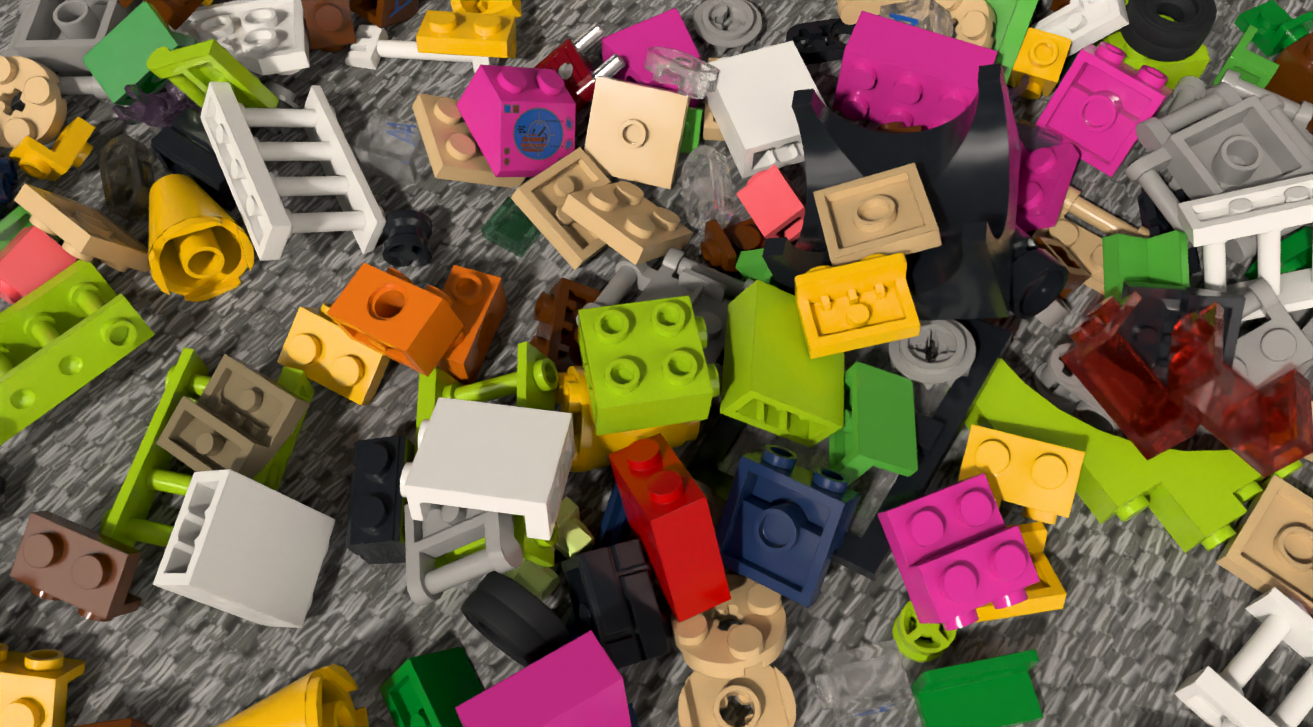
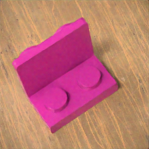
[1016,139,1080,232]

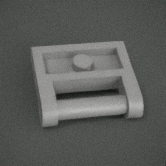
[1211,278,1313,411]
[404,503,523,606]

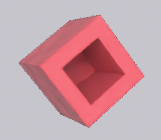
[736,164,806,243]
[0,225,77,305]

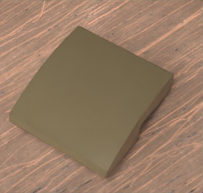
[156,354,310,479]

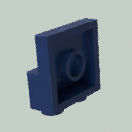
[716,445,861,608]

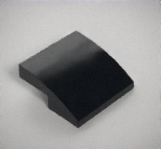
[1110,281,1246,399]

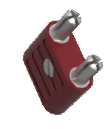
[534,22,625,114]

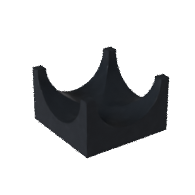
[762,63,1021,321]

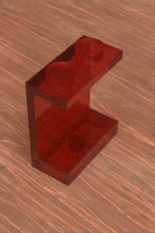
[1061,291,1220,461]
[1167,302,1313,478]

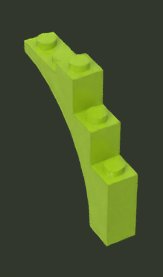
[944,358,1313,553]

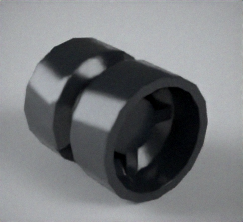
[1009,225,1069,319]

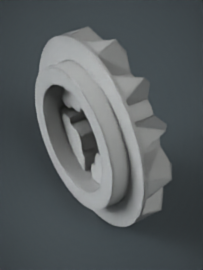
[693,0,762,54]
[888,320,976,390]

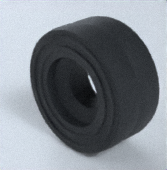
[1120,0,1217,62]
[461,571,569,667]

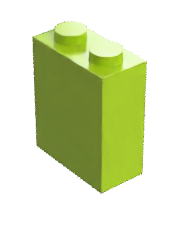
[720,279,844,448]

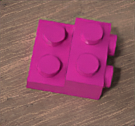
[1032,42,1174,177]
[877,473,1040,631]

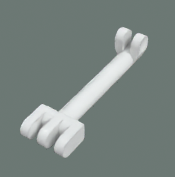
[345,25,499,73]

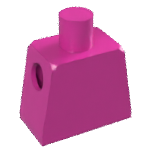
[601,8,701,108]

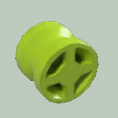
[892,600,957,662]

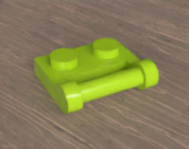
[146,39,279,108]

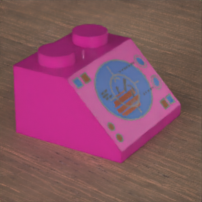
[456,64,576,177]

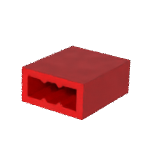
[608,433,731,623]

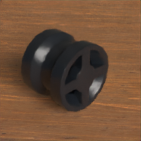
[382,210,432,267]

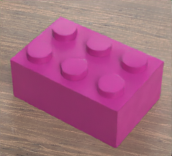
[832,11,998,131]

